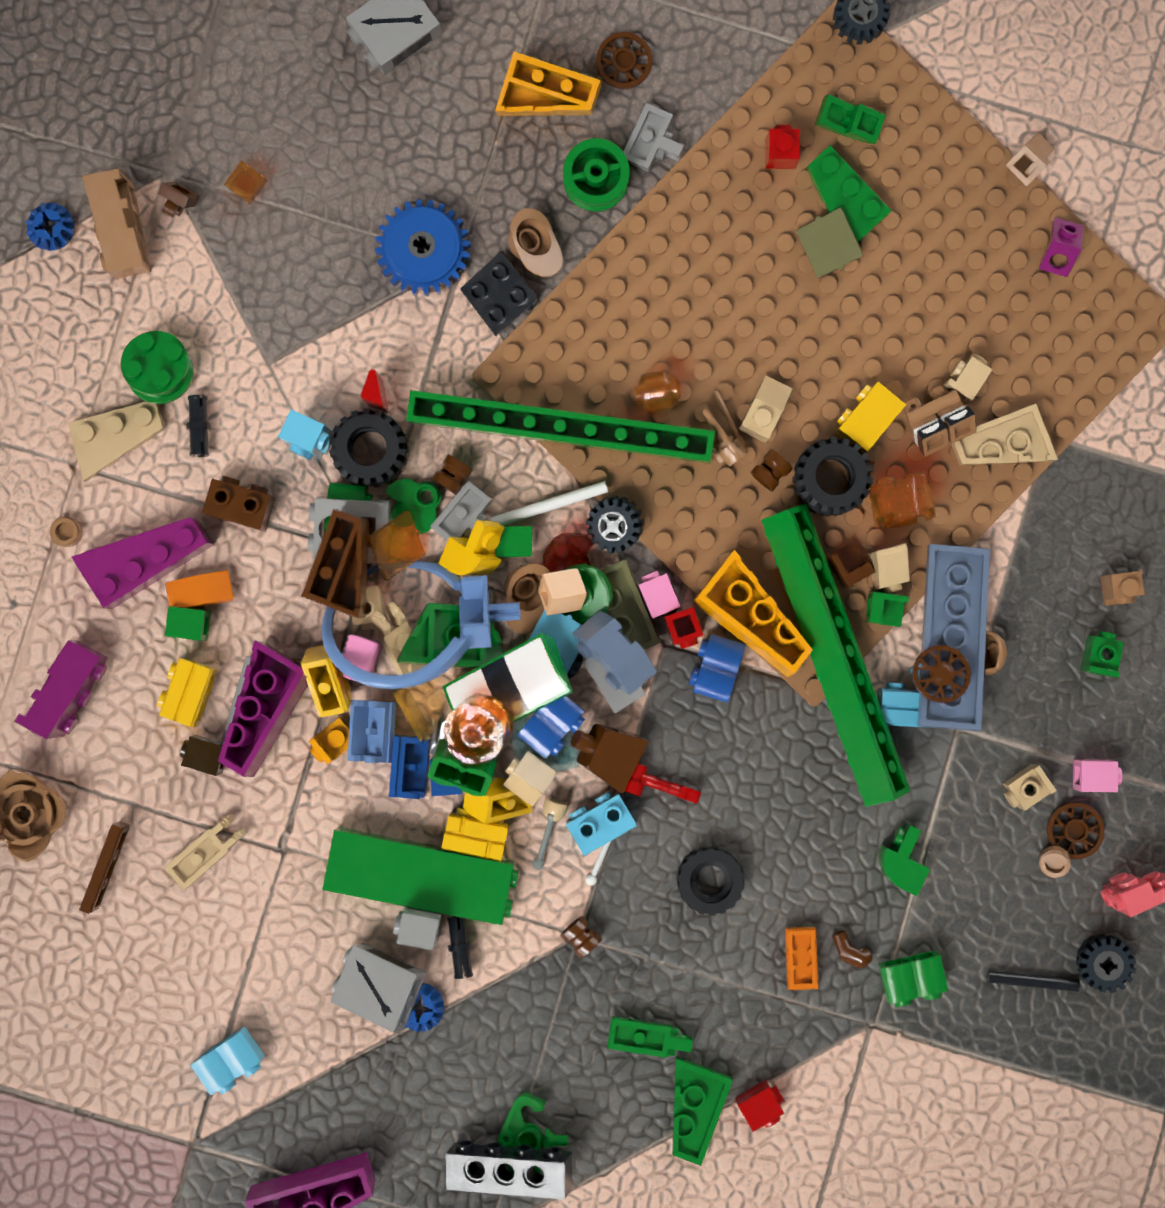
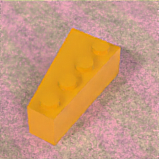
[693,550,813,677]

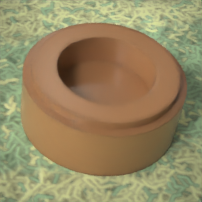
[50,517,83,547]
[1039,846,1071,878]

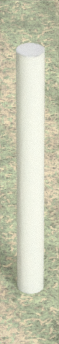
[491,481,609,526]

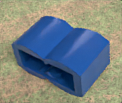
[689,634,746,703]
[517,696,585,759]

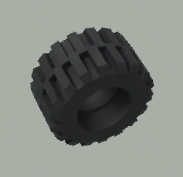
[329,409,409,488]
[792,437,874,516]

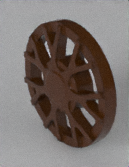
[596,32,652,89]
[912,645,971,703]
[1046,802,1104,859]

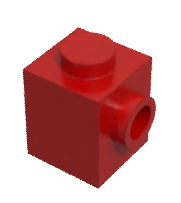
[765,125,800,169]
[663,607,704,649]
[735,1080,785,1132]

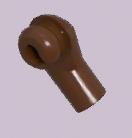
[832,930,873,968]

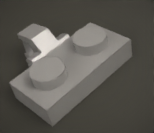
[623,103,684,172]
[430,480,493,541]

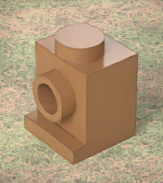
[1005,132,1054,186]
[1100,571,1145,606]

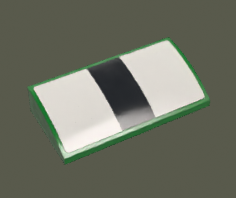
[442,633,573,744]

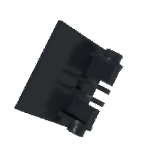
[460,251,539,336]

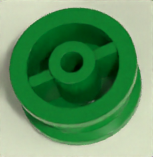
[563,138,630,212]
[120,331,194,404]

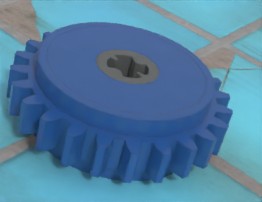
[375,199,471,297]

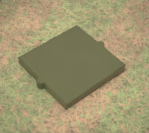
[796,207,864,279]

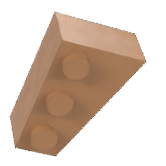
[82,169,151,279]

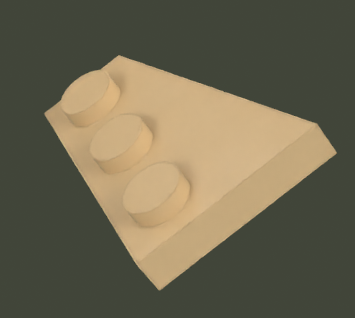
[68,402,165,482]
[952,404,1058,465]

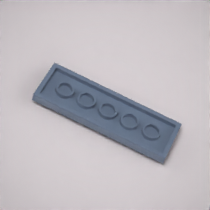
[917,544,990,732]

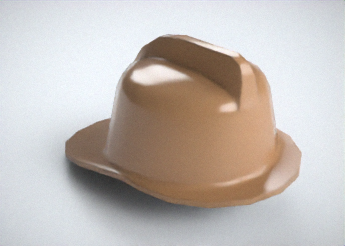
[508,208,563,277]
[504,563,551,634]

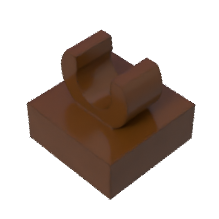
[158,181,200,217]

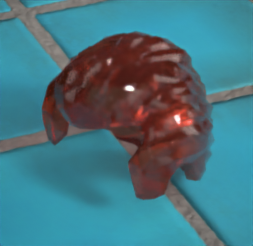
[542,532,593,573]

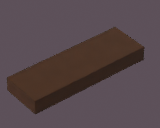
[79,821,130,914]

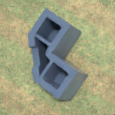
[573,611,657,695]

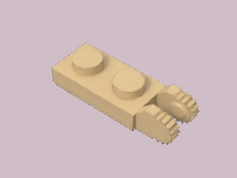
[371,602,426,689]
[164,813,248,891]

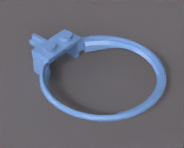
[322,560,521,689]

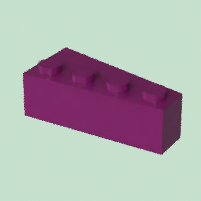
[71,517,214,609]
[218,640,308,777]
[245,1152,376,1208]

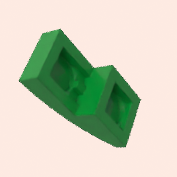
[814,94,886,145]

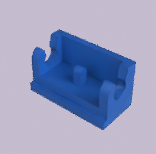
[389,735,430,799]

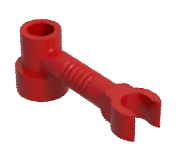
[624,764,701,804]

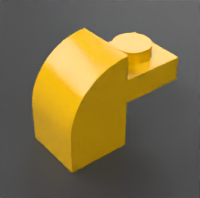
[439,520,505,576]

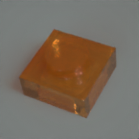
[224,160,268,205]

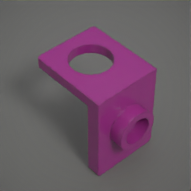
[1039,217,1083,277]

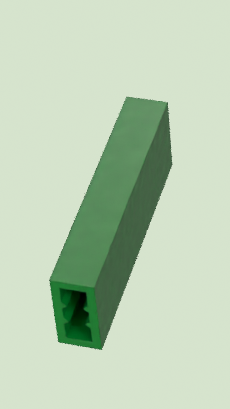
[322,827,519,925]

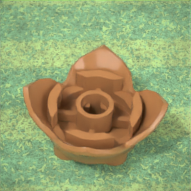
[0,769,67,862]

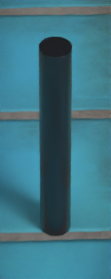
[986,971,1080,992]

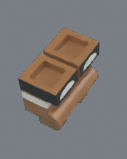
[904,385,976,457]

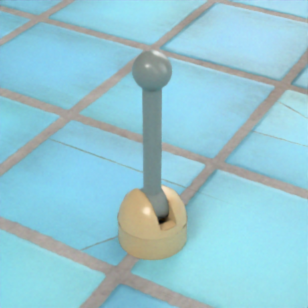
[532,797,569,870]

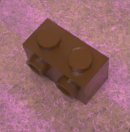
[202,476,275,532]

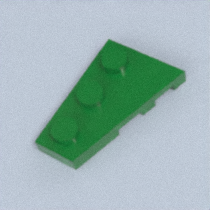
[807,145,892,243]
[672,1056,733,1166]

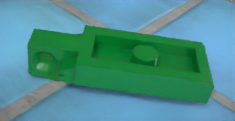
[607,1016,693,1058]

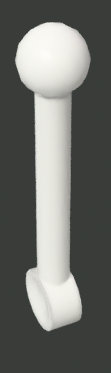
[585,841,611,886]

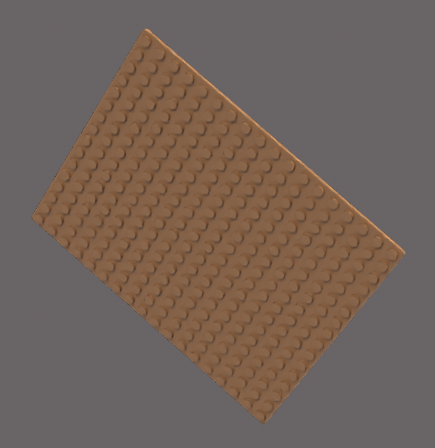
[472,0,1165,706]

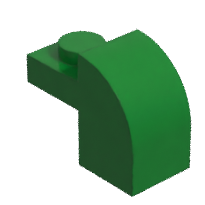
[878,823,930,896]

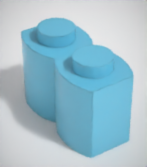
[190,1026,265,1095]

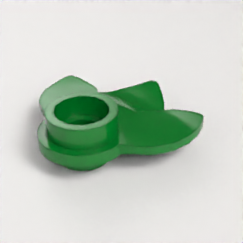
[385,479,442,535]

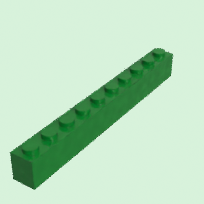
[406,390,715,464]
[761,504,911,807]

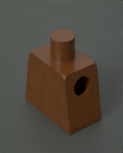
[570,723,649,793]

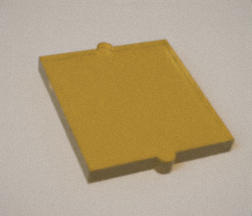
[393,688,433,741]

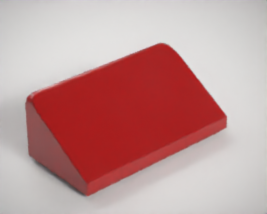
[360,369,389,413]

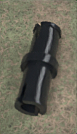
[186,395,211,458]
[447,916,473,979]

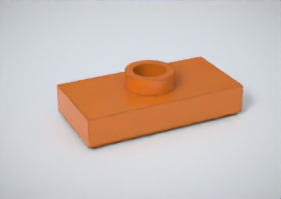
[785,926,818,990]

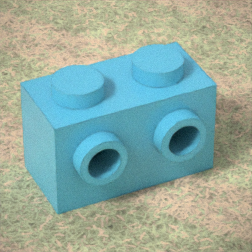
[278,409,333,460]
[566,791,637,856]

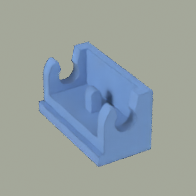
[347,700,396,763]

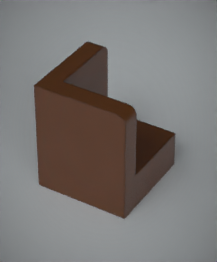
[827,543,875,588]

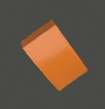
[165,570,234,609]

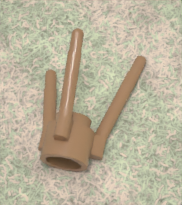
[703,391,748,467]

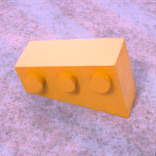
[495,52,602,116]

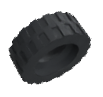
[677,846,745,916]

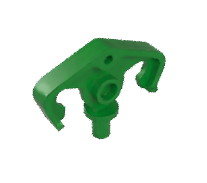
[498,1092,569,1175]

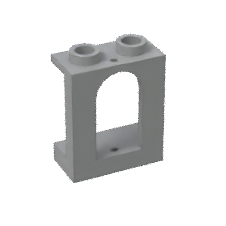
[308,496,391,564]

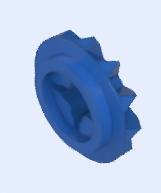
[25,202,75,251]
[405,983,444,1033]

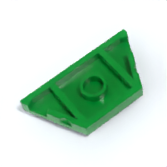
[397,603,504,668]

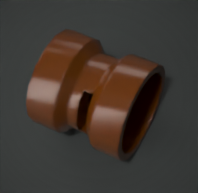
[750,449,793,492]
[431,454,473,495]
[560,915,602,959]

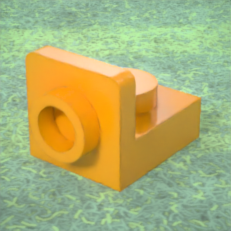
[309,717,349,765]

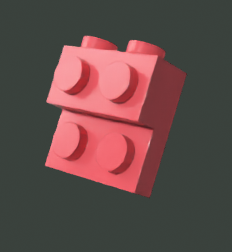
[1100,871,1165,917]

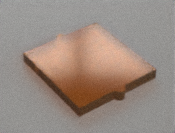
[367,511,426,581]

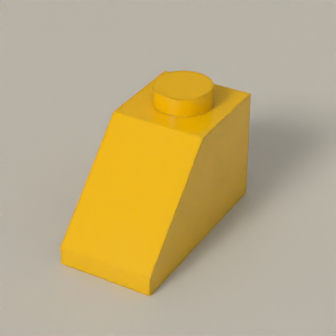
[463,777,533,824]

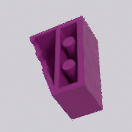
[14,640,108,739]

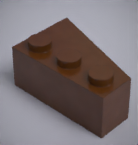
[301,509,369,619]

